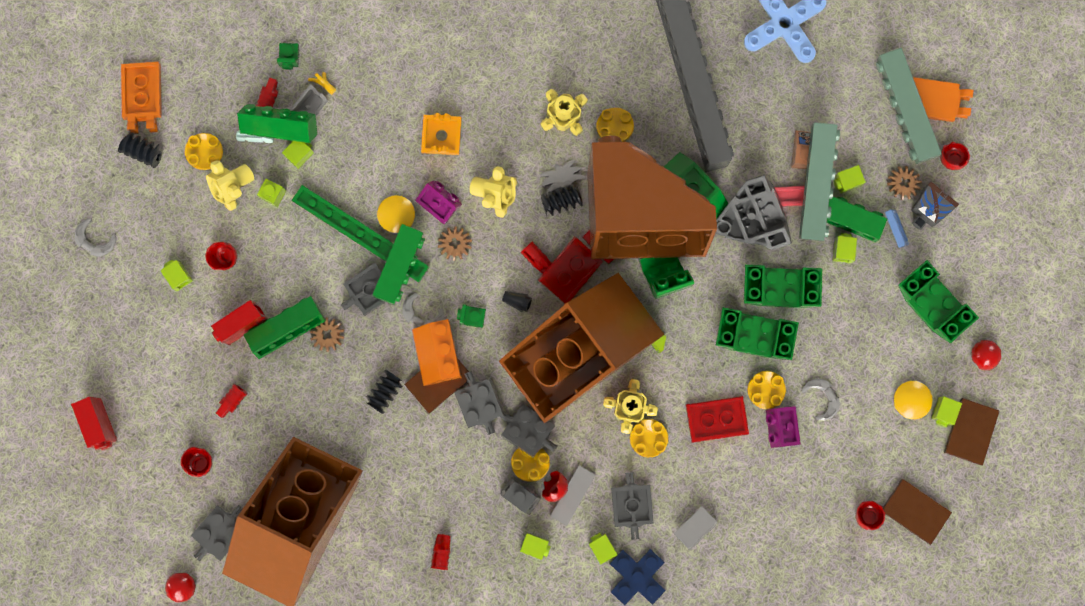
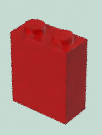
[211,300,268,345]
[71,396,117,450]

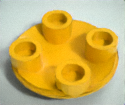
[596,107,634,142]
[185,133,223,170]
[377,195,415,233]
[747,371,786,409]
[894,381,933,419]
[630,419,668,458]
[511,448,550,482]

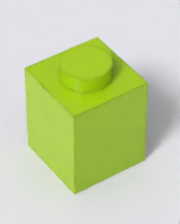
[282,141,314,169]
[833,165,866,194]
[257,179,286,208]
[832,233,857,263]
[160,260,193,291]
[931,396,962,428]
[520,532,551,560]
[588,532,617,565]

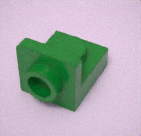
[277,43,299,70]
[457,304,486,328]

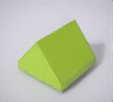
[652,336,666,353]

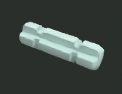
[236,130,274,143]

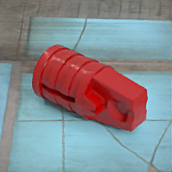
[255,78,278,108]
[520,241,552,274]
[216,384,248,418]
[430,534,451,570]

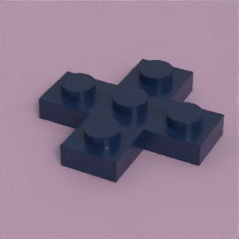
[609,549,666,606]

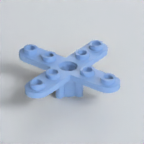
[744,0,826,63]

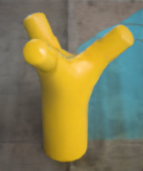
[308,72,336,95]

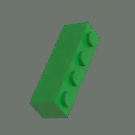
[237,104,318,143]
[827,197,888,242]
[372,224,425,305]
[243,296,326,359]

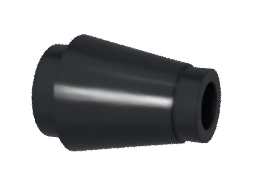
[502,291,532,312]

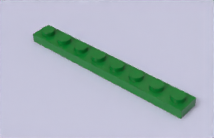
[291,185,430,283]

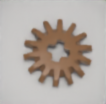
[887,166,922,200]
[438,227,472,261]
[310,318,344,352]

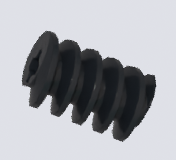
[118,132,162,168]
[541,185,583,216]
[366,370,404,414]

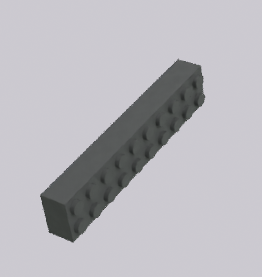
[656,0,734,172]

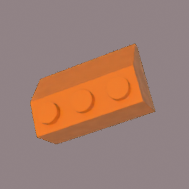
[412,319,462,386]

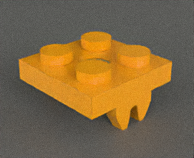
[421,113,462,155]

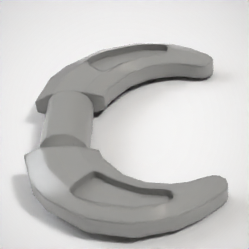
[75,219,116,257]
[403,294,444,327]
[802,378,840,420]

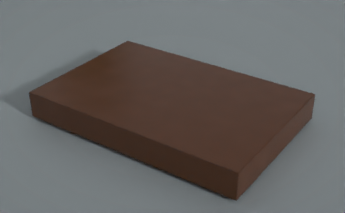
[404,359,469,414]
[944,398,1000,466]
[883,479,952,545]

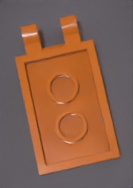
[121,61,162,134]
[913,77,974,122]

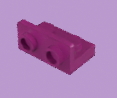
[415,180,462,224]
[766,406,801,448]

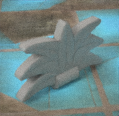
[541,159,586,196]

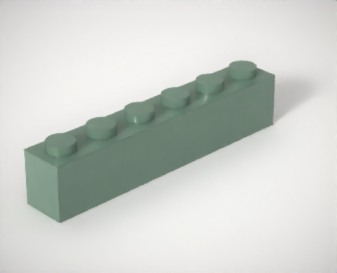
[876,47,941,164]
[799,122,840,241]

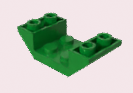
[663,152,729,219]
[638,257,695,299]
[898,260,979,343]
[744,265,823,308]
[715,307,799,361]

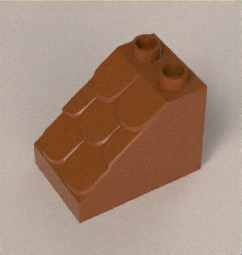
[587,136,717,259]
[499,272,665,423]
[222,437,363,606]

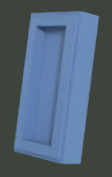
[885,210,909,248]

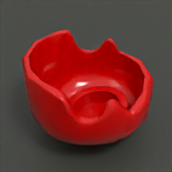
[940,142,970,170]
[205,242,238,270]
[971,340,1001,371]
[181,447,213,477]
[542,471,568,502]
[855,501,885,531]
[165,573,196,602]

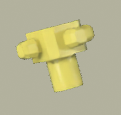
[540,89,588,136]
[206,160,254,211]
[470,166,517,217]
[603,379,658,434]

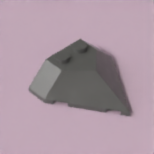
[715,174,792,250]

